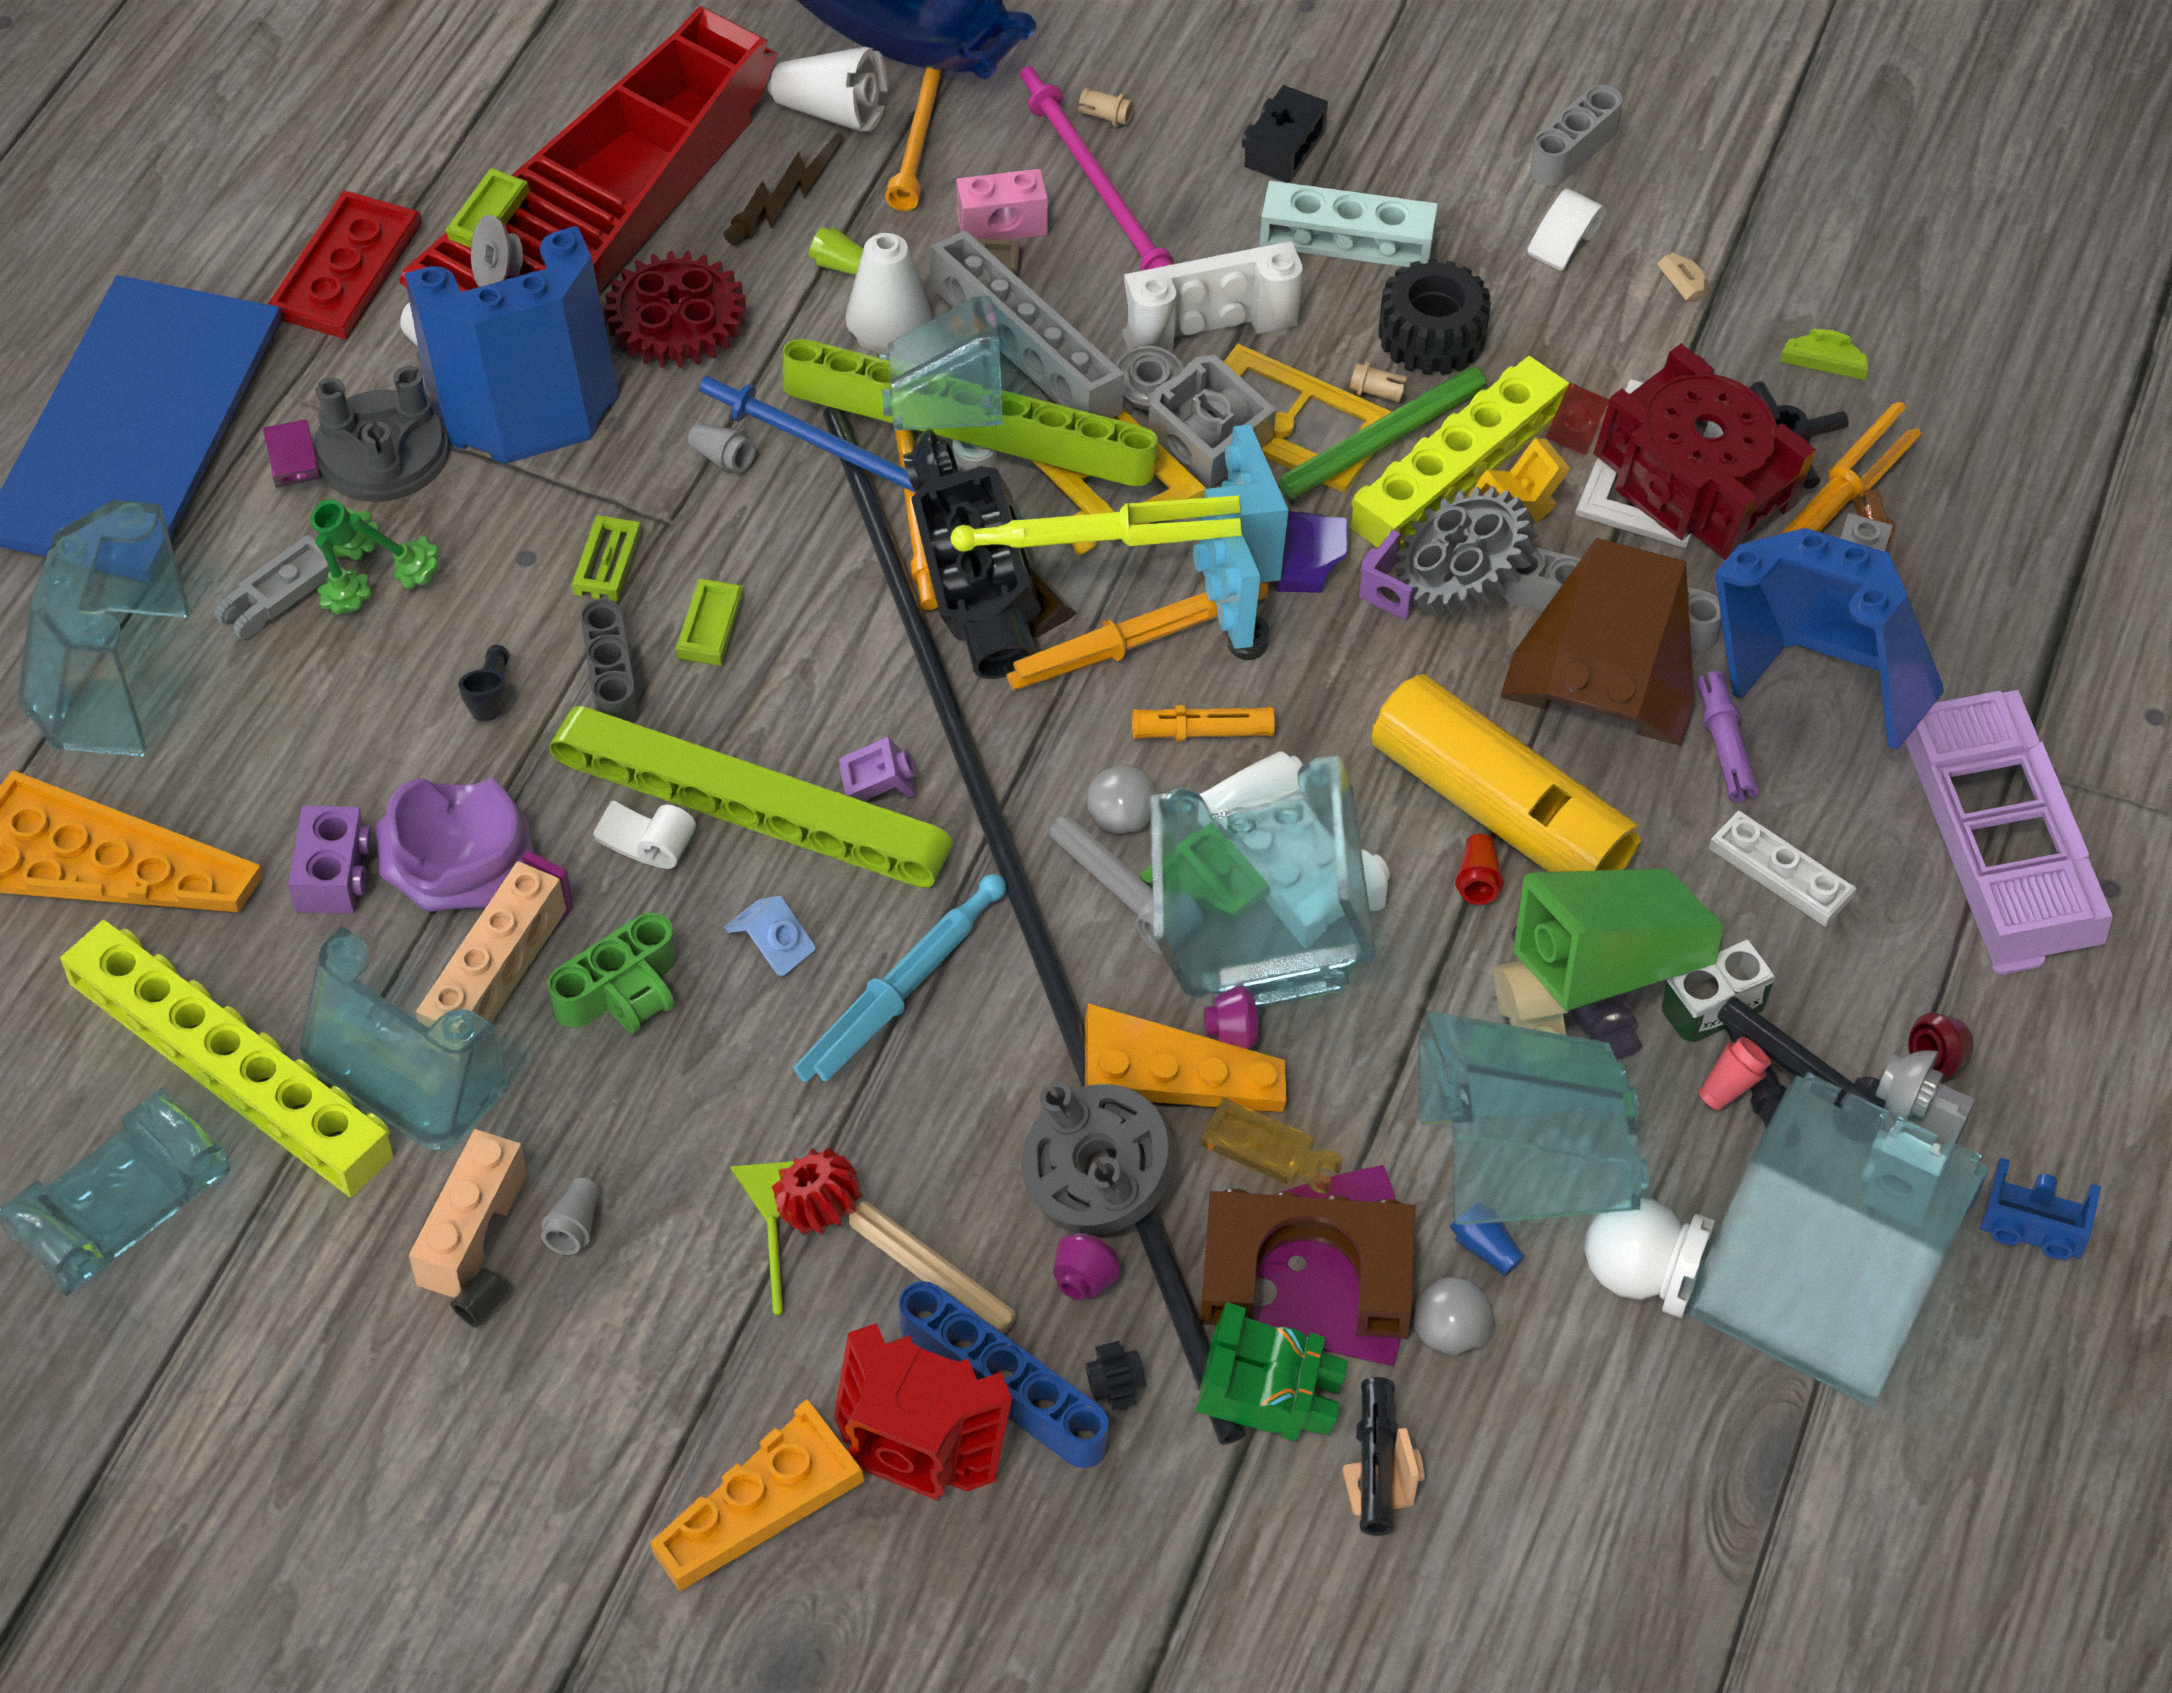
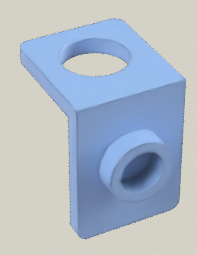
[724,895,815,976]

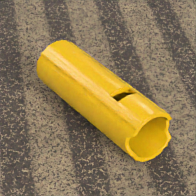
[1372,674,1641,872]

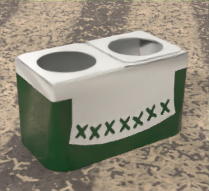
[1662,939,1775,1042]

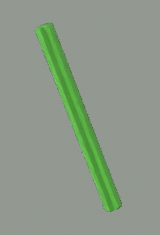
[1279,367,1487,499]

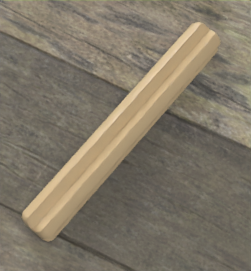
[849,1201,1016,1335]

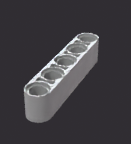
[1502,547,1722,652]

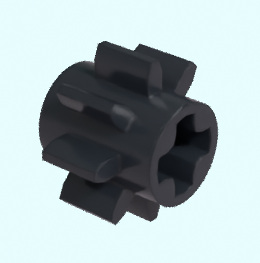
[1085,1340,1147,1411]

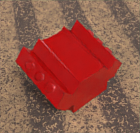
[834,1323,1012,1501]

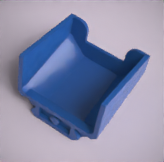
[404,226,619,464]
[1715,528,1944,750]

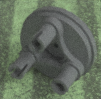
[313,366,449,502]

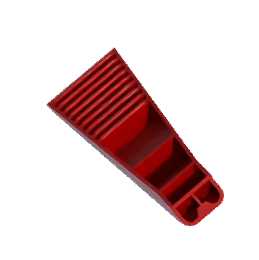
[399,6,778,293]

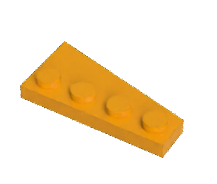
[1085,1003,1286,1112]
[650,1399,864,1591]

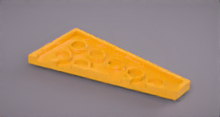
[0,770,263,913]

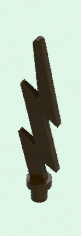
[724,133,843,245]

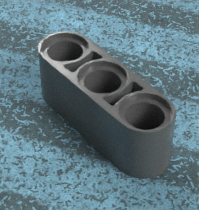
[581,599,638,724]

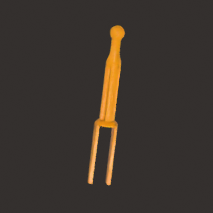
[1780,402,1922,534]
[1006,582,1269,691]

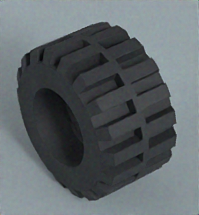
[1378,259,1491,375]

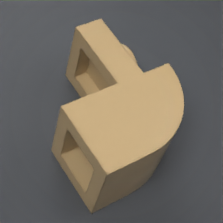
[1492,961,1570,1068]

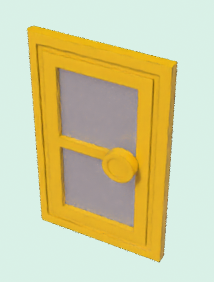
[1224,344,1392,494]

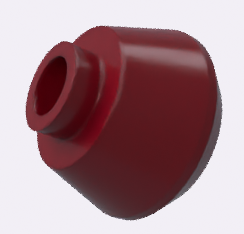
[1908,1013,1974,1080]

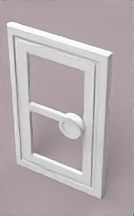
[1575,380,1723,548]

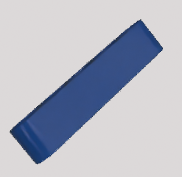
[899,1281,1109,1468]

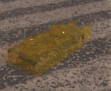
[1201,1097,1343,1194]

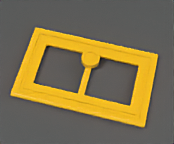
[1032,404,1206,541]

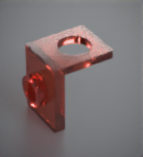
[1546,382,1609,455]

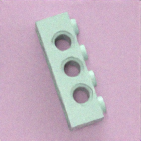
[1259,181,1438,267]

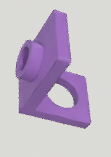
[1359,530,1413,620]

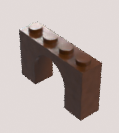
[1201,1189,1416,1339]

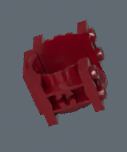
[1593,343,1816,561]

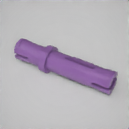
[1696,671,1759,803]

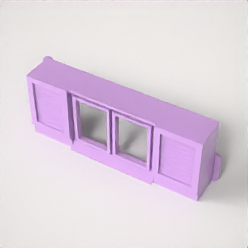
[1905,690,2113,975]

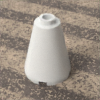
[767,47,888,131]
[846,233,932,353]

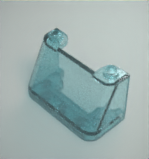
[879,296,1003,430]
[299,926,508,1151]

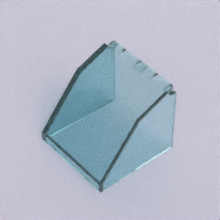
[1684,1073,1989,1408]

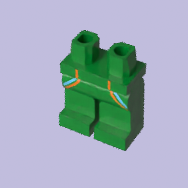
[1195,1302,1348,1442]

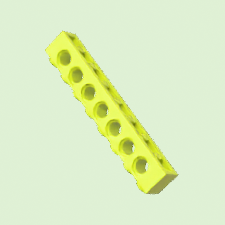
[60,919,394,1198]

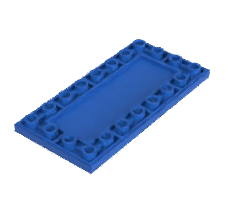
[0,275,282,578]

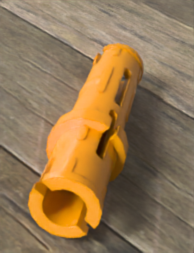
[1132,705,1275,742]

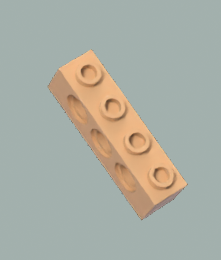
[415,861,566,1061]

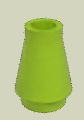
[808,226,863,275]

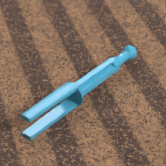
[793,874,1007,1082]

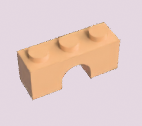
[409,1129,528,1298]

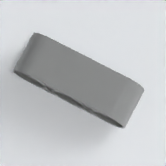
[1530,85,1622,186]

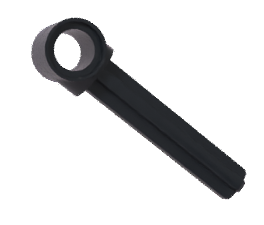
[1717,996,1886,1144]

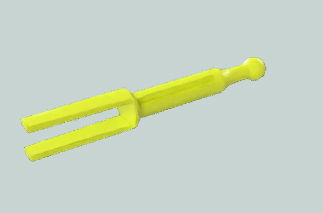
[951,495,1242,552]

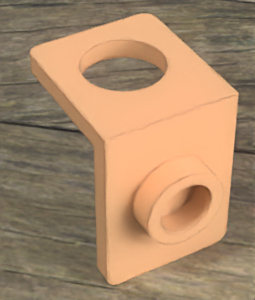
[1342,1428,1424,1516]

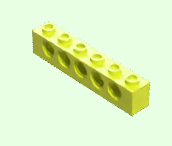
[1351,356,1569,550]

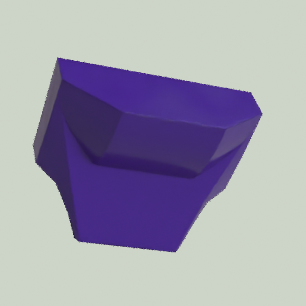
[1277,511,1347,593]

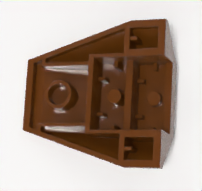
[1501,538,1694,746]

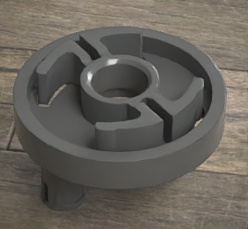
[1021,1081,1175,1235]

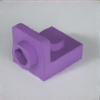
[839,737,918,801]

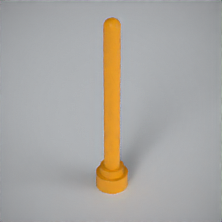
[885,62,942,211]

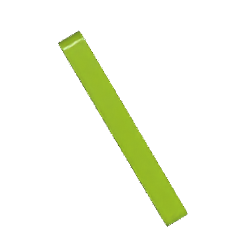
[782,339,1158,486]
[549,706,954,888]

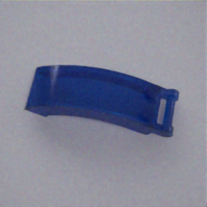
[797,0,1037,79]

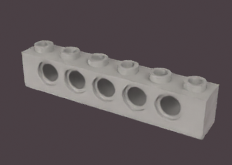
[930,230,1125,418]

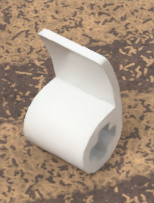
[1528,188,1606,271]
[593,801,696,869]

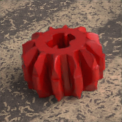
[772,1147,863,1235]

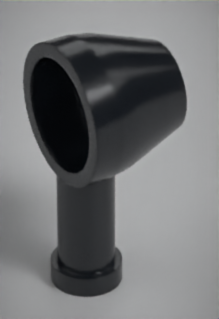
[458,645,510,721]

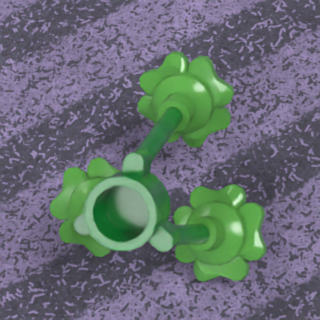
[310,500,439,614]

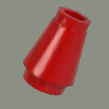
[1455,834,1504,905]

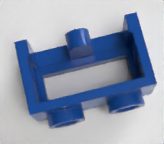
[1980,1158,2101,1260]

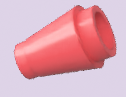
[1698,1037,1771,1111]

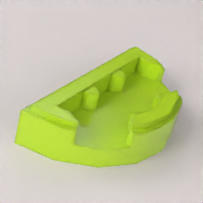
[1780,329,1868,380]

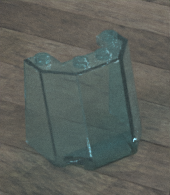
[17,500,189,757]
[1150,755,1375,1008]
[1418,1012,1649,1225]

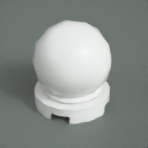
[1584,1197,1715,1319]

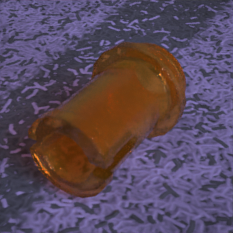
[1853,489,1895,544]

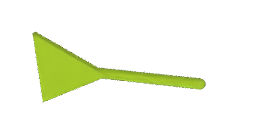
[730,1161,794,1315]

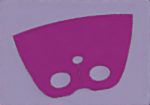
[1253,1165,1401,1366]

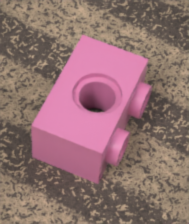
[956,169,1048,240]

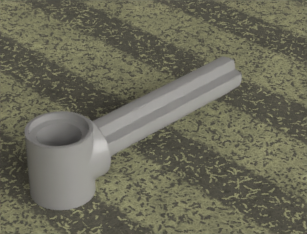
[1049,816,1202,955]

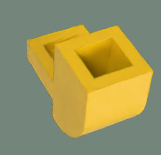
[1466,438,1571,524]

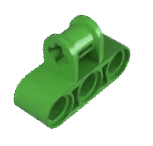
[548,913,676,1034]

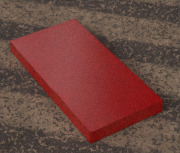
[267,190,422,339]

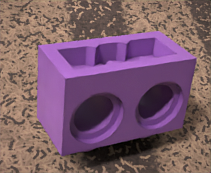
[288,806,372,914]

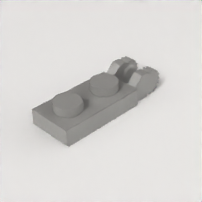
[214,535,341,641]

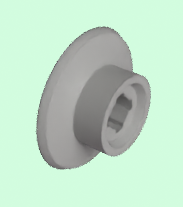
[471,215,523,287]

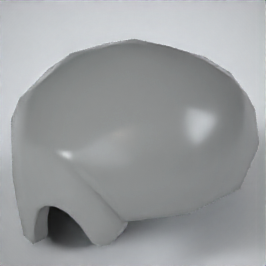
[1087,765,1161,834]
[1412,1277,1495,1357]

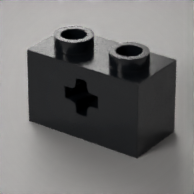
[1241,85,1328,183]

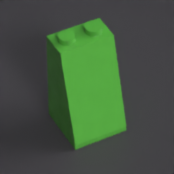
[1513,868,1723,1011]

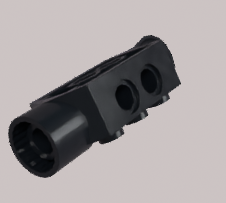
[903,427,1042,679]

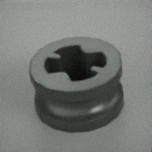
[1227,615,1269,660]

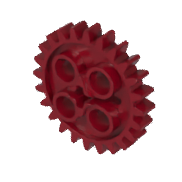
[604,251,746,368]

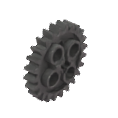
[1394,486,1538,617]

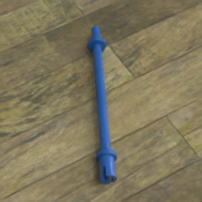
[699,376,1024,520]

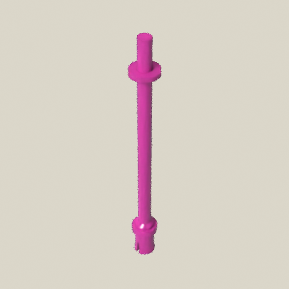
[1020,66,1173,271]

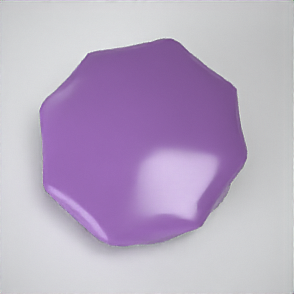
[375,777,533,911]

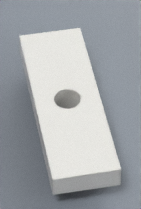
[1708,810,1856,927]

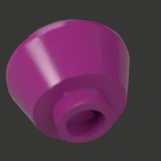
[1204,985,1258,1050]
[1053,1233,1121,1300]

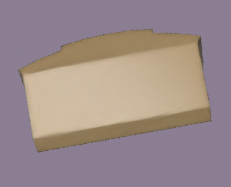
[1657,252,1709,302]

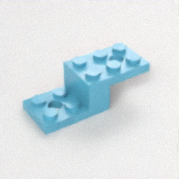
[1193,424,1288,649]

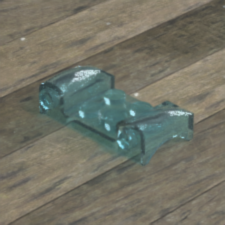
[0,1088,231,1296]

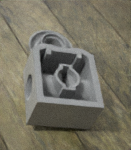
[1115,345,1277,489]
[1861,1051,1975,1228]

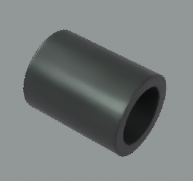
[450,1268,509,1327]

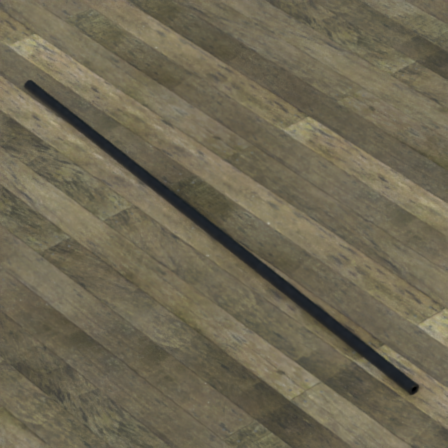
[823,407,1244,1445]

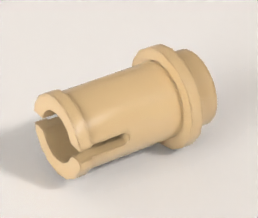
[1078,88,1134,127]
[1349,361,1407,404]

